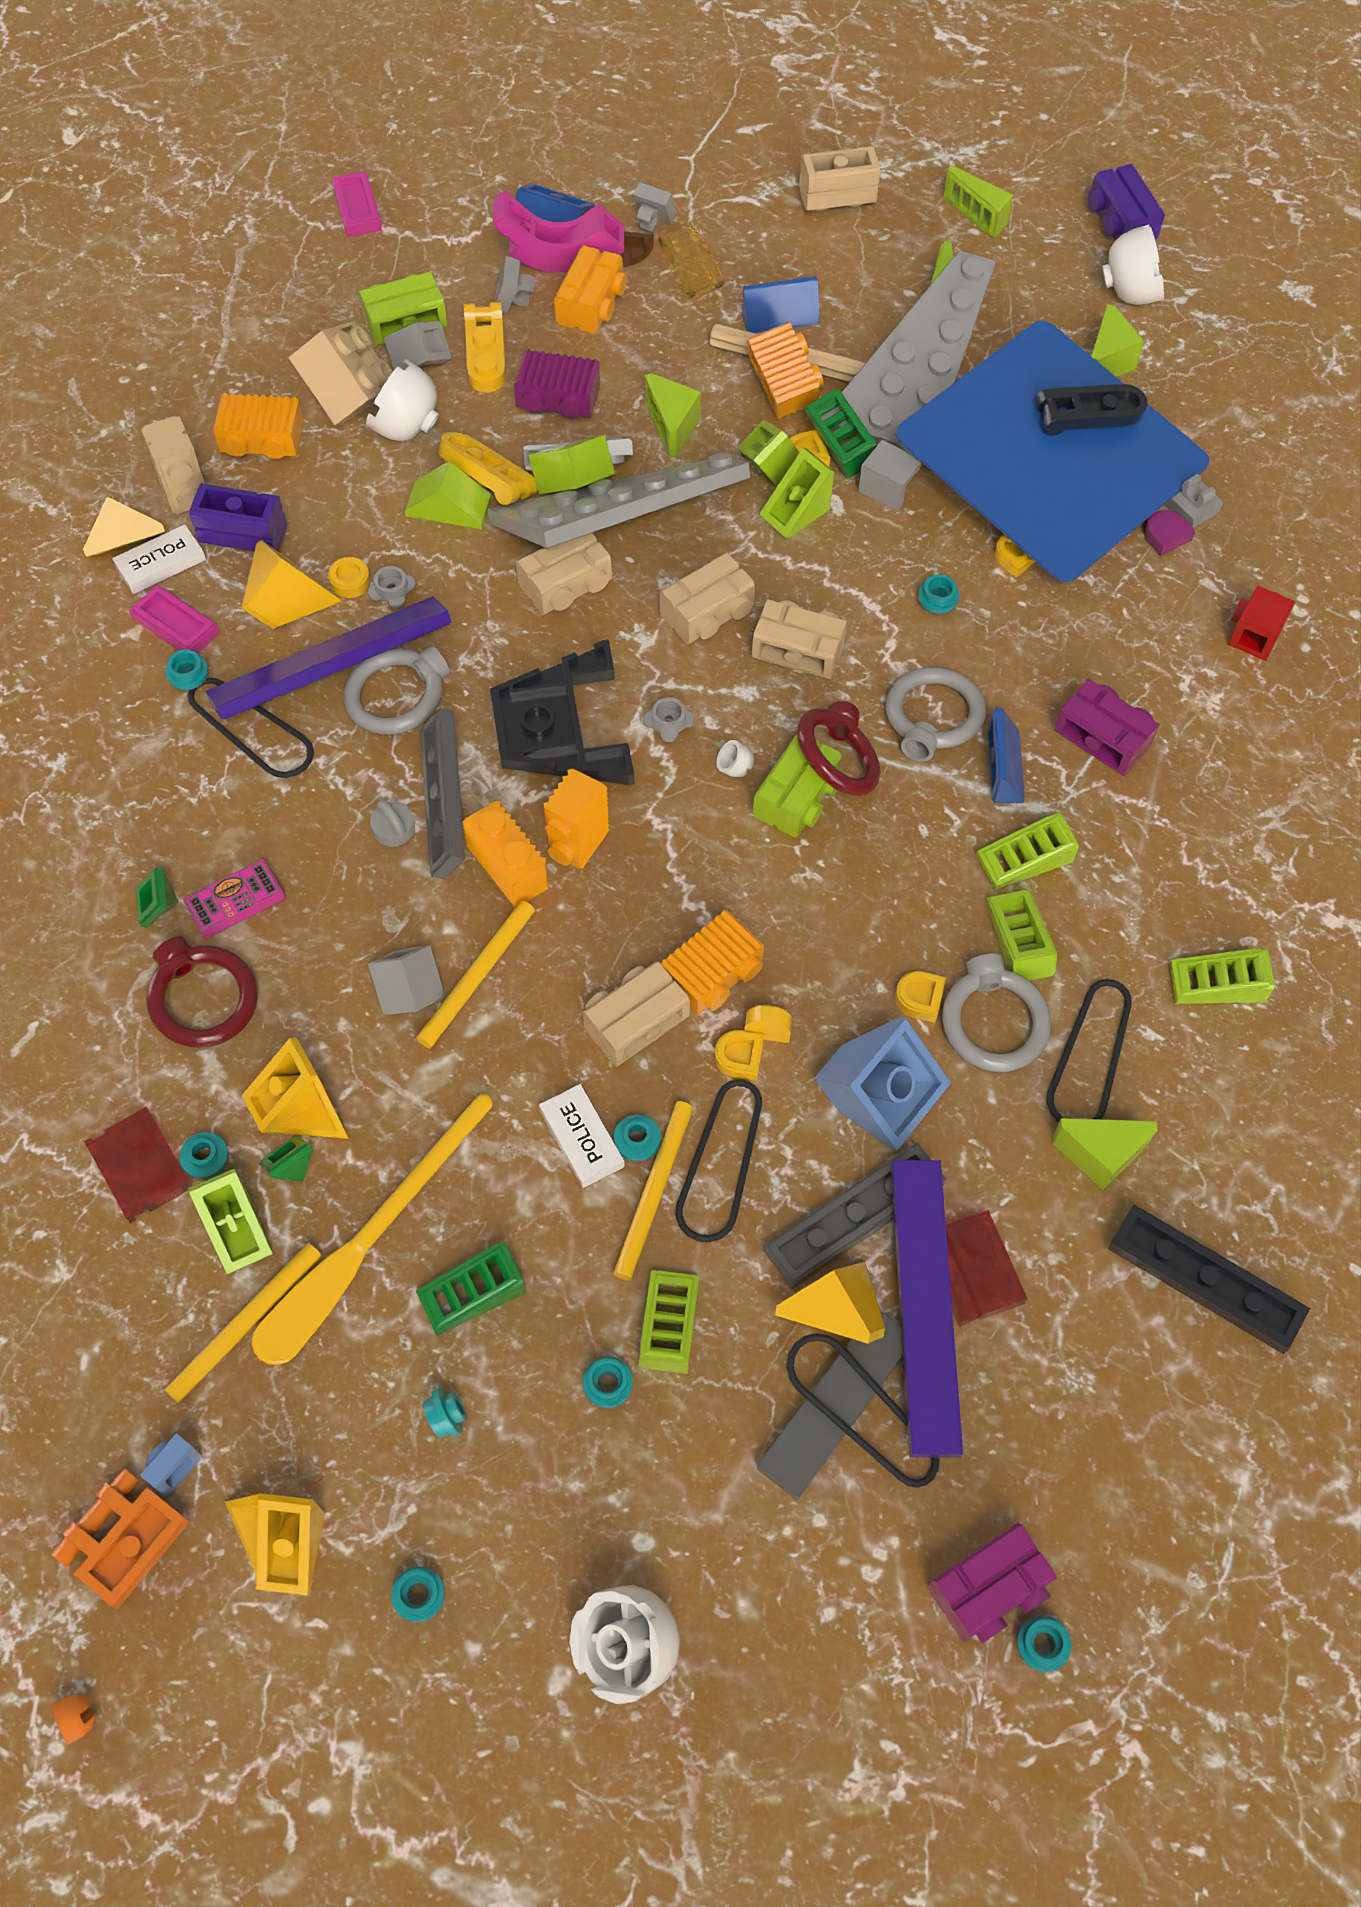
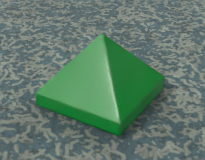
[135,867,178,928]
[259,1135,313,1182]

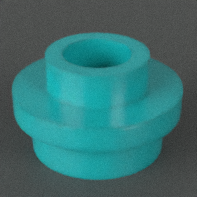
[918,574,959,614]
[165,649,209,690]
[614,1115,661,1162]
[179,1132,229,1180]
[583,1357,633,1408]
[423,1387,467,1438]
[391,1566,445,1623]
[1017,1615,1071,1673]

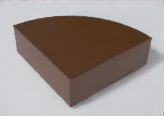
[620,232,654,267]

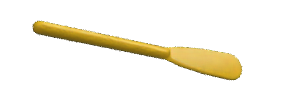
[252,1094,493,1365]

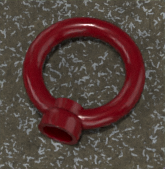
[797,701,881,796]
[146,936,258,1048]

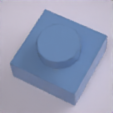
[140,1433,202,1498]

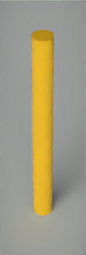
[416,900,535,1049]
[613,1101,693,1281]
[164,1243,322,1404]

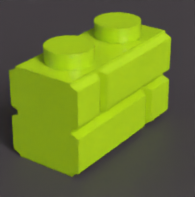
[359,271,447,346]
[753,734,844,838]

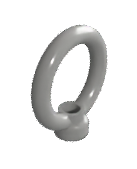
[343,646,451,735]
[886,667,986,762]
[942,954,1051,1072]

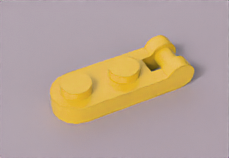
[464,302,506,393]
[438,432,538,505]

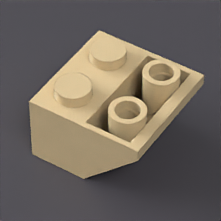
[288,321,392,425]

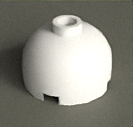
[1102,225,1164,305]
[366,359,439,441]
[570,1585,680,1704]

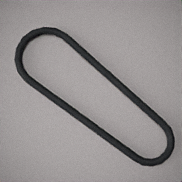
[187,678,314,778]
[1047,979,1132,1123]
[675,1079,762,1242]
[786,1333,940,1488]

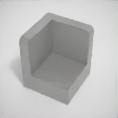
[384,321,452,370]
[858,440,921,511]
[368,945,444,1015]

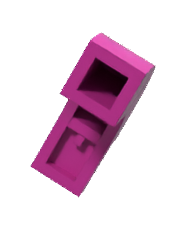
[493,190,624,273]

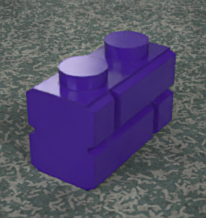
[1088,164,1165,241]
[189,483,287,551]

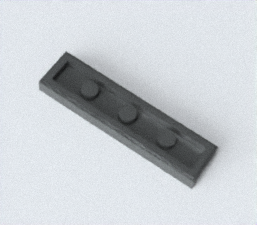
[420,708,465,879]
[763,1143,947,1289]
[756,1312,903,1501]

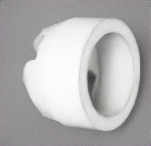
[716,740,754,777]

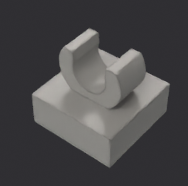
[633,182,677,234]
[494,256,535,314]
[1164,474,1224,528]

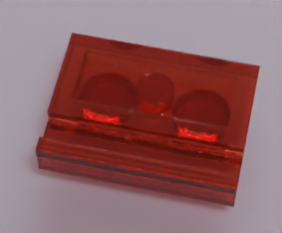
[84,1107,192,1224]
[946,1210,1028,1327]

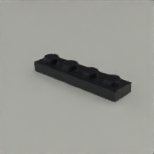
[1107,1204,1310,1354]

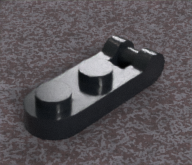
[1035,384,1148,436]

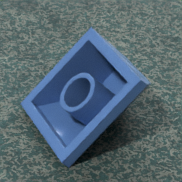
[814,1017,951,1151]

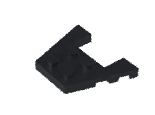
[490,640,635,785]

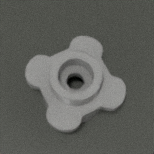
[368,566,416,608]
[644,697,694,742]

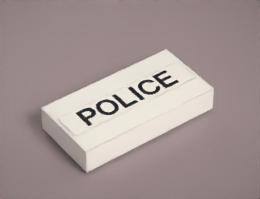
[112,524,206,594]
[539,1084,625,1188]

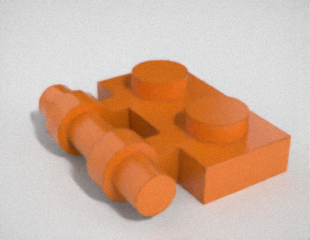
[51,1468,190,1610]

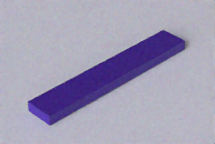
[205,596,451,719]
[891,1160,963,1458]

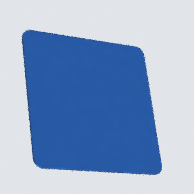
[896,321,1209,582]

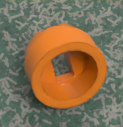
[49,1694,97,1746]

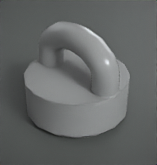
[370,800,415,847]

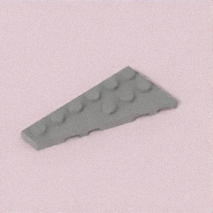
[821,251,996,455]
[487,453,751,548]

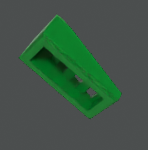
[804,387,877,478]
[416,1241,526,1336]

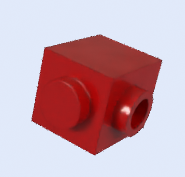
[1228,585,1296,661]

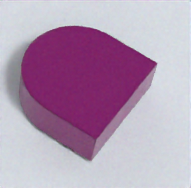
[1144,510,1196,556]

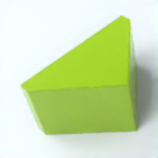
[1091,304,1144,377]
[645,373,701,458]
[737,420,800,487]
[528,434,615,494]
[759,448,834,539]
[405,461,492,530]
[1052,1118,1158,1190]
[188,1168,273,1274]

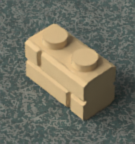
[799,146,880,212]
[141,416,205,514]
[516,533,612,615]
[660,553,755,644]
[752,599,847,679]
[583,961,690,1067]

